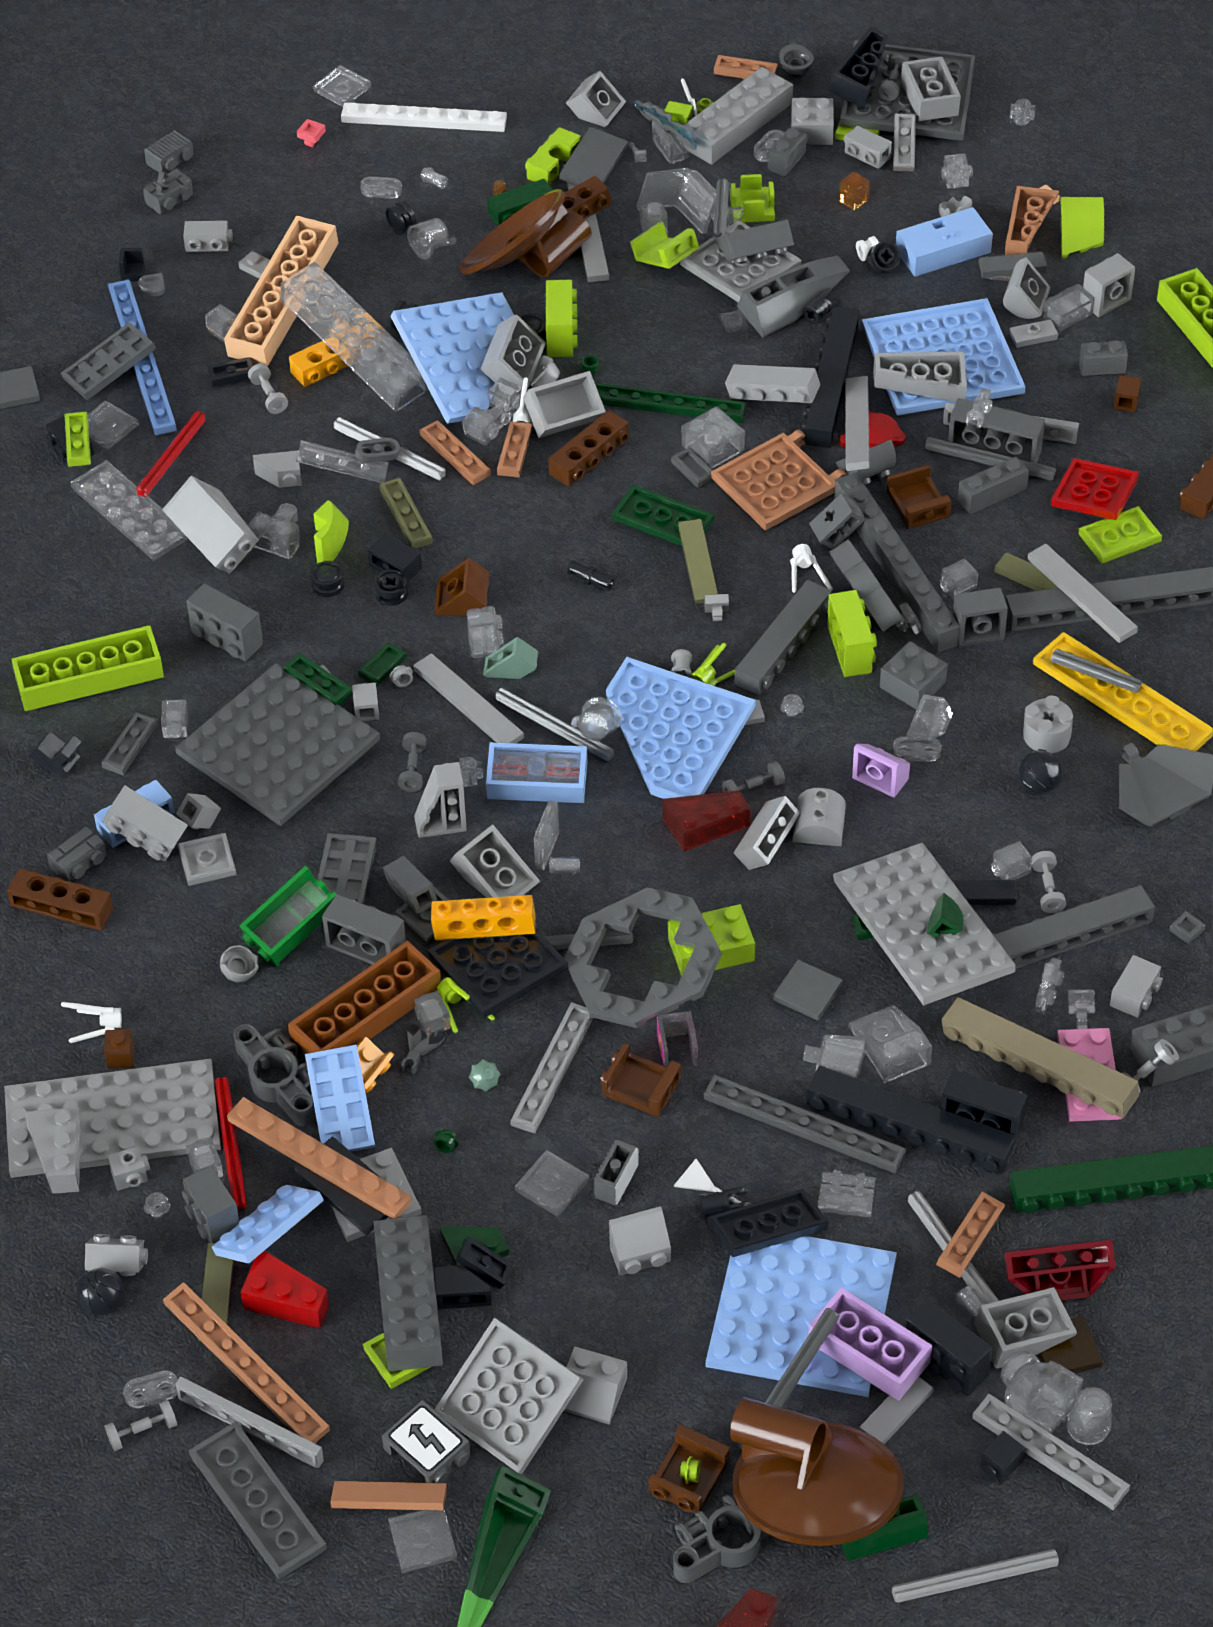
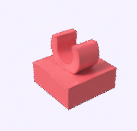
[297,119,326,147]

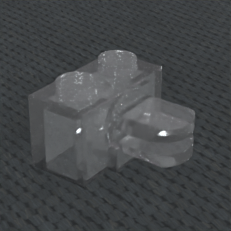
[248,504,301,559]

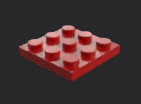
[1051,458,1139,521]

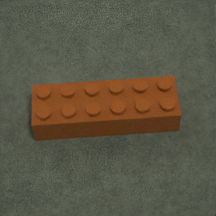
[288,940,441,1055]

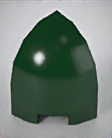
[927,893,963,937]

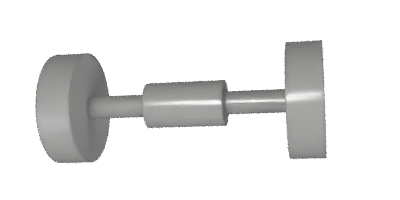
[248,363,288,414]
[1031,851,1066,913]
[1122,1039,1179,1093]
[104,1400,177,1451]

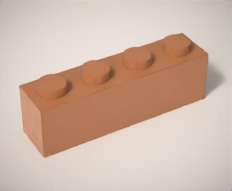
[1005,186,1059,255]

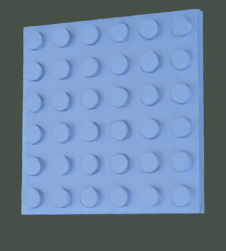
[861,298,1026,415]
[706,1236,897,1397]

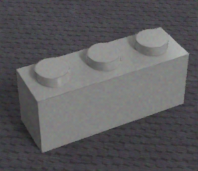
[734,796,800,870]

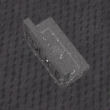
[652,119,689,164]

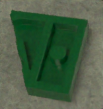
[440,1226,509,1270]

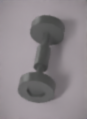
[878,54,908,101]
[398,732,427,792]
[722,761,785,804]

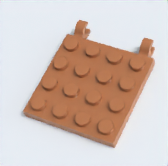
[711,429,847,531]

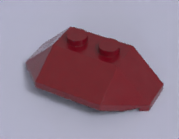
[1004,1240,1116,1301]

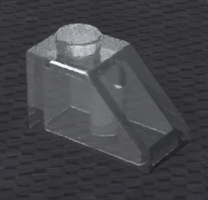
[907,694,953,741]

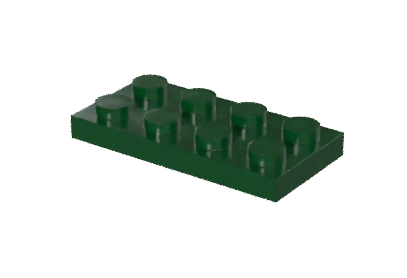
[612,484,714,546]

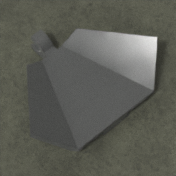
[1119,742,1213,826]

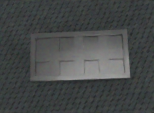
[61,322,156,400]
[311,833,377,912]

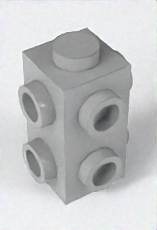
[844,125,892,169]
[183,221,233,252]
[85,1234,148,1276]

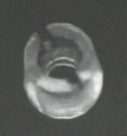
[420,167,448,189]
[549,855,580,875]
[957,1286,983,1321]

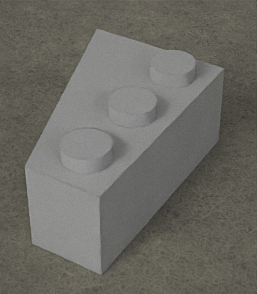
[414,762,467,838]
[24,1108,81,1193]

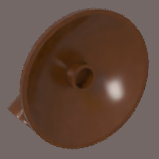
[459,189,592,278]
[730,1397,904,1546]

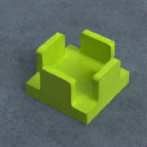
[730,174,775,223]

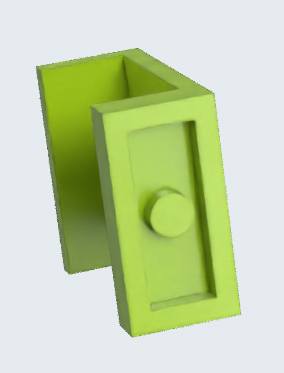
[630,222,699,269]

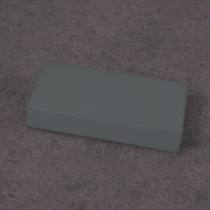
[671,447,713,489]

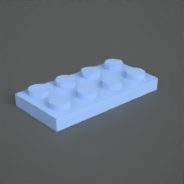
[305,1045,375,1152]
[212,1185,324,1263]

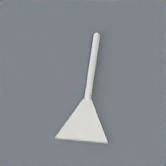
[681,78,697,116]
[674,1159,741,1204]

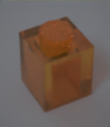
[839,171,870,210]

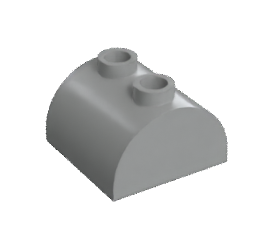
[1003,257,1051,319]
[792,788,846,847]

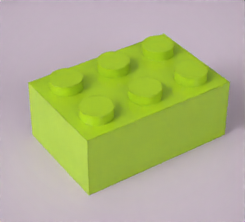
[546,280,578,358]
[827,590,877,677]
[668,904,755,977]

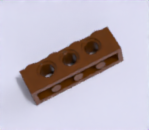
[562,175,612,219]
[548,410,629,487]
[7,868,113,931]

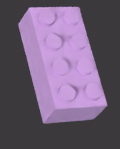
[809,1287,932,1401]

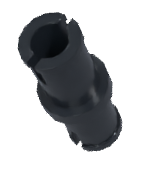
[567,560,615,591]

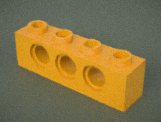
[289,322,379,387]
[431,895,535,940]

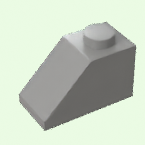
[253,450,302,488]

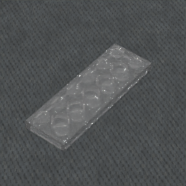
[71,460,189,561]

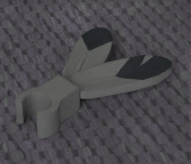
[401,1024,446,1075]

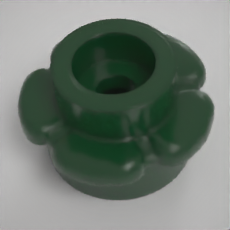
[579,355,601,375]
[433,1129,459,1153]

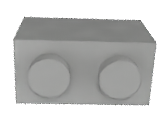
[1110,955,1163,1018]

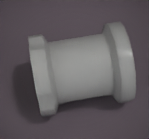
[671,649,692,678]

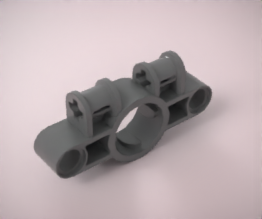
[829,539,902,632]
[234,1024,315,1126]
[673,1494,770,1583]

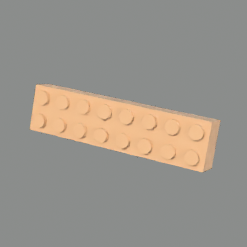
[224,216,339,366]

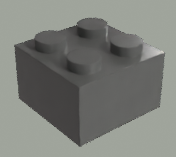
[953,587,1008,646]
[880,641,948,710]
[182,1165,239,1243]

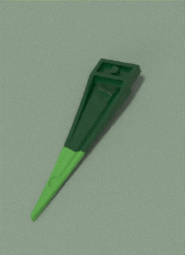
[457,1466,551,1627]

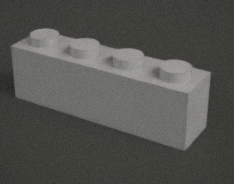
[725,364,820,403]

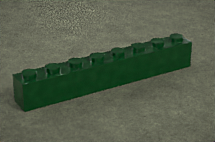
[1009,1146,1213,1213]

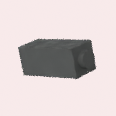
[383,856,437,914]

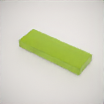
[65,412,91,467]

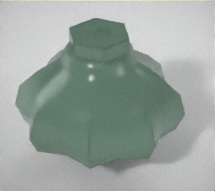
[469,1059,500,1092]

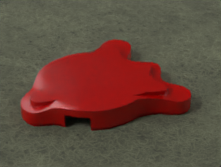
[839,411,906,448]

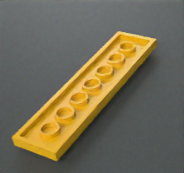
[1033,632,1213,751]

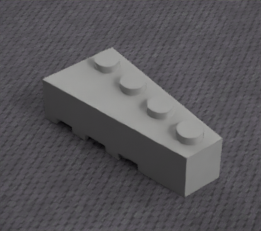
[873,352,967,402]

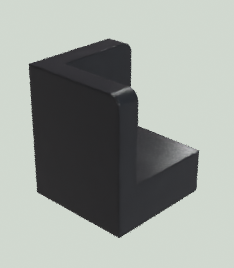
[119,248,145,282]

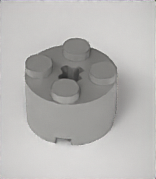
[1023,695,1073,753]

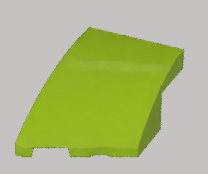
[1060,197,1104,258]
[314,500,349,564]

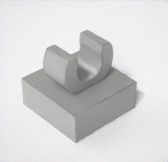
[704,594,729,621]

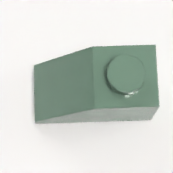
[483,637,538,679]

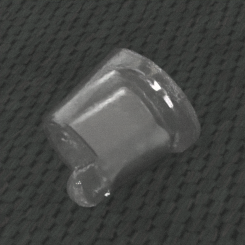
[407,218,457,260]
[571,697,622,741]
[1067,1387,1112,1445]

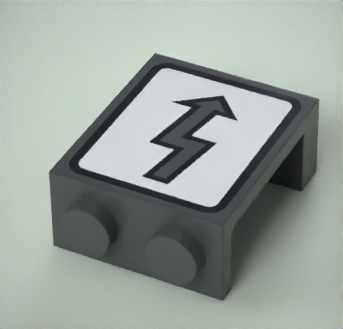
[382,1400,470,1483]

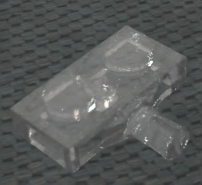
[1035,958,1064,1014]

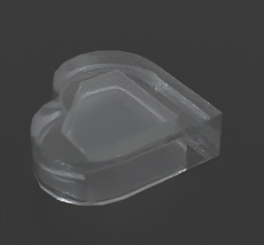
[139,273,165,296]

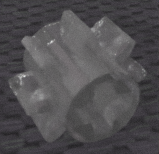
[1010,99,1035,125]
[459,757,483,787]

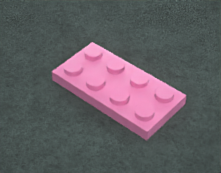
[1057,1028,1122,1122]

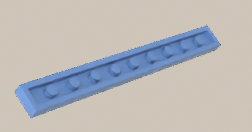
[108,280,177,435]

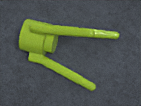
[691,643,735,686]
[437,977,495,1033]

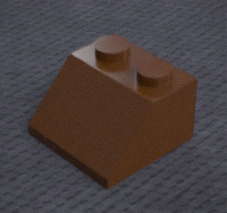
[434,558,489,617]

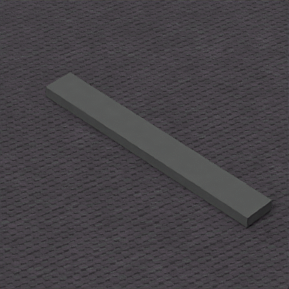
[704,1075,906,1174]

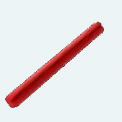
[136,411,206,498]
[215,1077,247,1211]

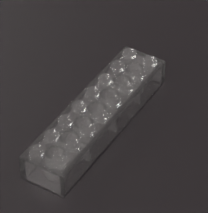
[280,261,429,412]

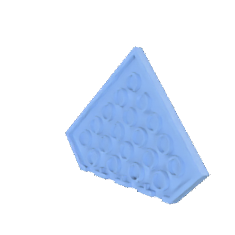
[391,292,514,424]
[606,657,756,810]

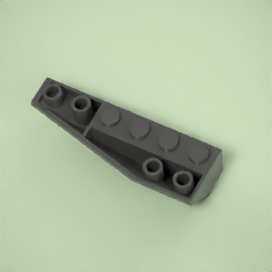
[737,255,850,338]

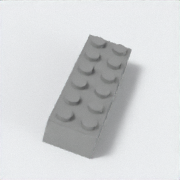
[681,67,793,165]

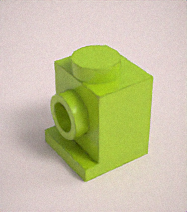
[660,101,693,130]

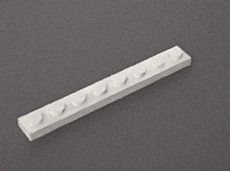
[341,103,507,132]

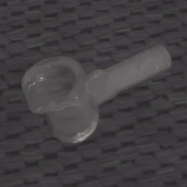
[629,142,647,163]

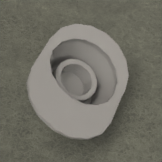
[529,355,560,387]

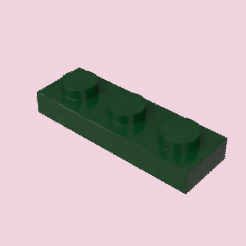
[284,653,353,705]

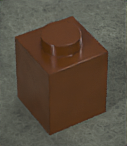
[1113,375,1142,413]
[104,1029,135,1069]

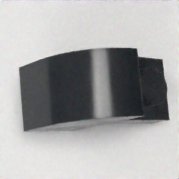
[29,731,81,775]

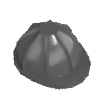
[779,44,814,76]

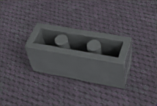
[958,457,1029,515]

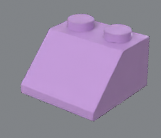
[852,744,910,798]

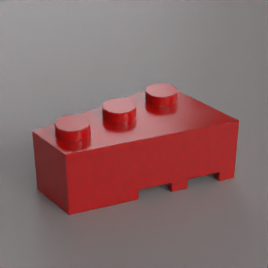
[241,1251,329,1329]

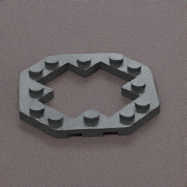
[564,887,722,1028]

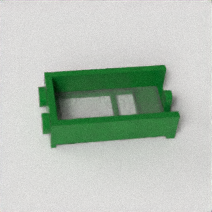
[239,865,337,967]

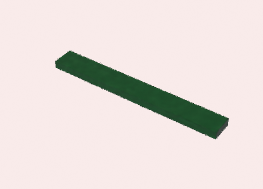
[594,382,747,424]

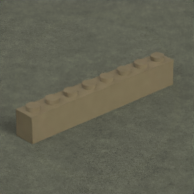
[942,997,1139,1118]

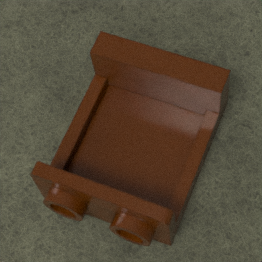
[886,465,951,529]
[600,1043,681,1118]
[649,1424,730,1513]

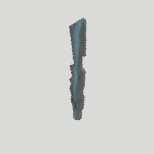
[634,100,697,150]

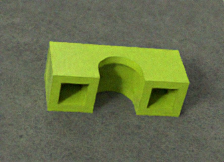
[525,127,581,185]

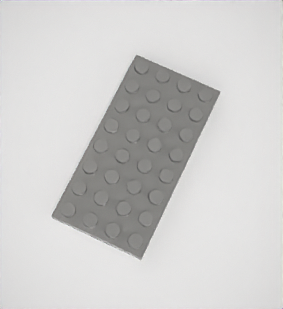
[833,842,1015,1005]
[4,1059,221,1178]

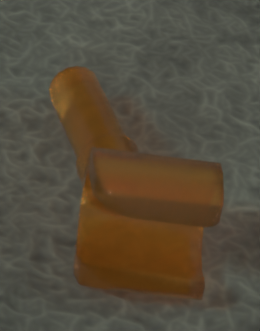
[493,180,507,195]

